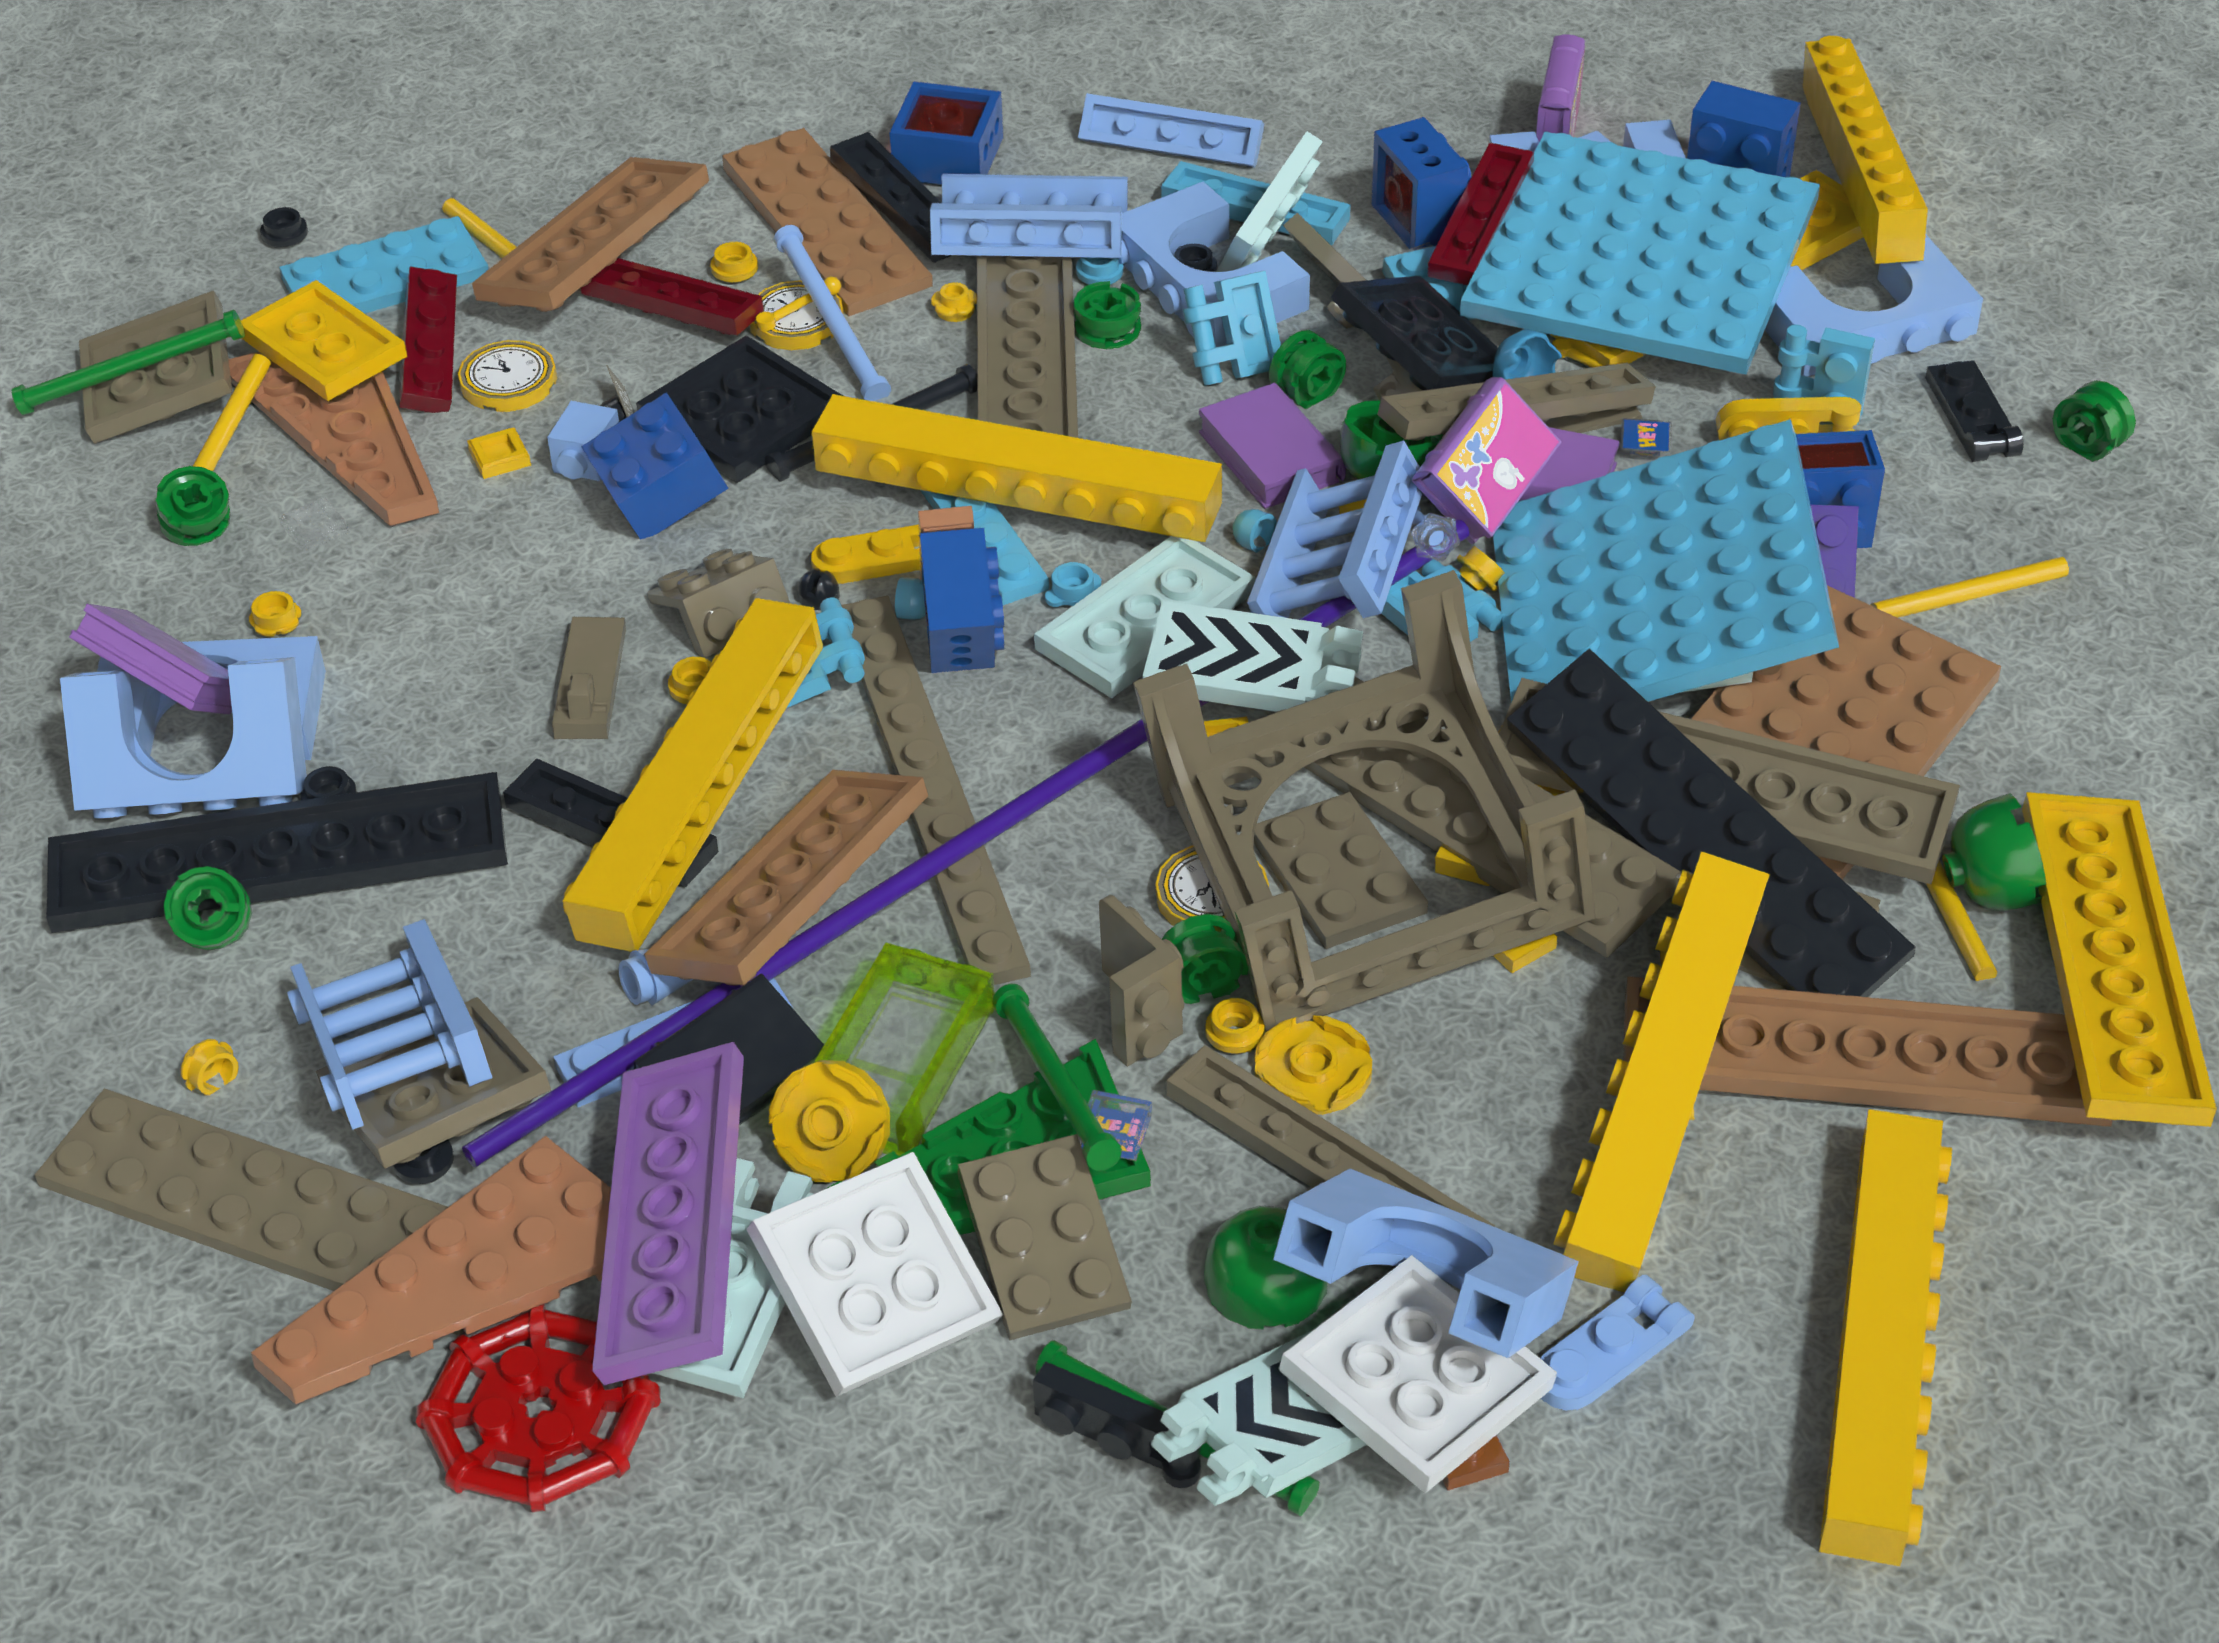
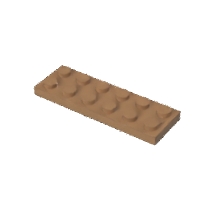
[722,128,933,316]
[472,157,710,312]
[644,770,928,986]

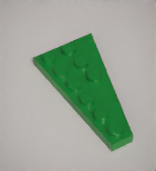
[824,1038,1151,1235]

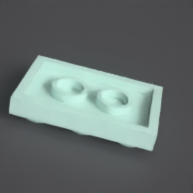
[1216,131,1323,272]

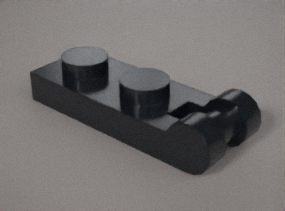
[1925,360,2024,462]
[1033,1361,1201,1488]

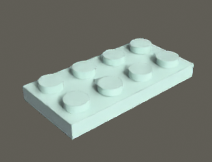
[1034,536,1256,699]

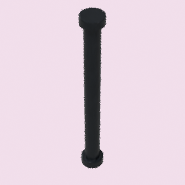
[765,364,978,482]

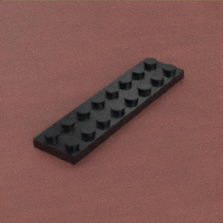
[1507,648,1916,997]
[46,772,508,933]

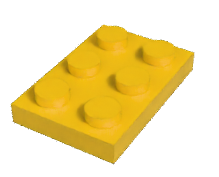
[241,280,407,401]

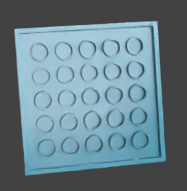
[1460,132,1820,375]
[1493,419,1839,703]

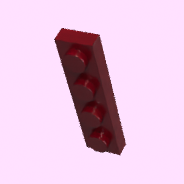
[1428,142,1534,285]
[581,258,764,336]
[399,266,457,413]

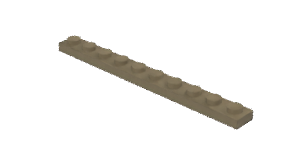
[841,595,1031,990]

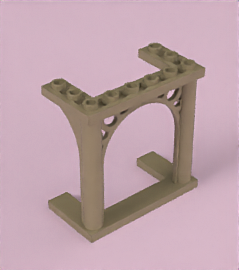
[1133,570,1596,1032]

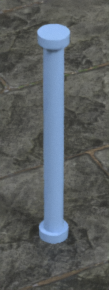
[773,225,891,401]

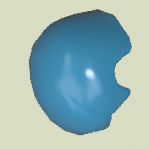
[1493,329,1562,379]

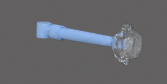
[1411,506,1461,562]

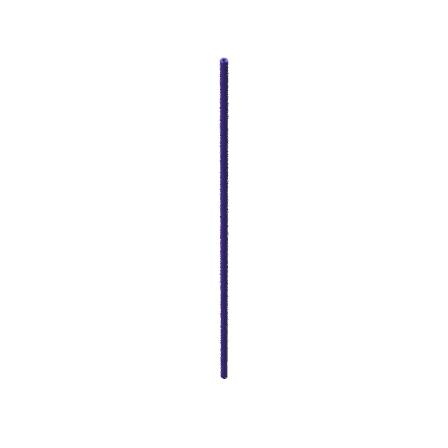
[462,520,1470,1167]

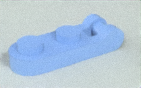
[1540,1274,1695,1411]

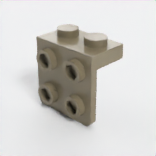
[647,549,791,658]
[1099,894,1185,1067]

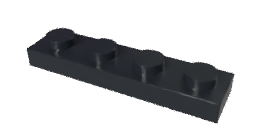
[830,132,953,263]
[503,758,719,887]

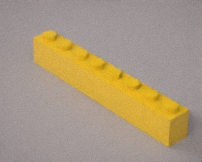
[1803,36,1928,264]
[812,394,1222,542]
[562,598,823,952]
[1553,851,1770,1293]
[1819,1109,1952,1566]

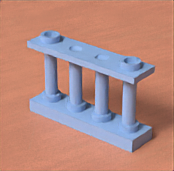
[930,174,1128,258]
[1247,440,1422,618]
[287,919,492,1130]

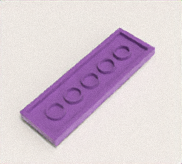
[592,1042,744,1385]

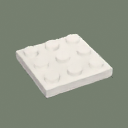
[746,1152,1003,1397]
[1279,1255,1557,1494]

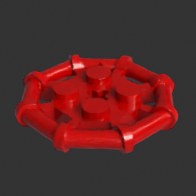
[416,1304,661,1512]

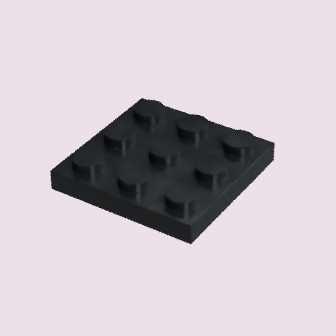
[1330,276,1498,391]
[636,335,843,483]

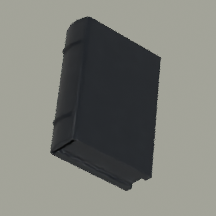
[630,973,828,1126]

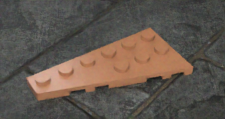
[229,352,439,526]
[251,1136,611,1404]

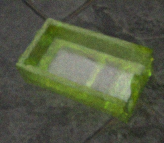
[814,942,995,1156]

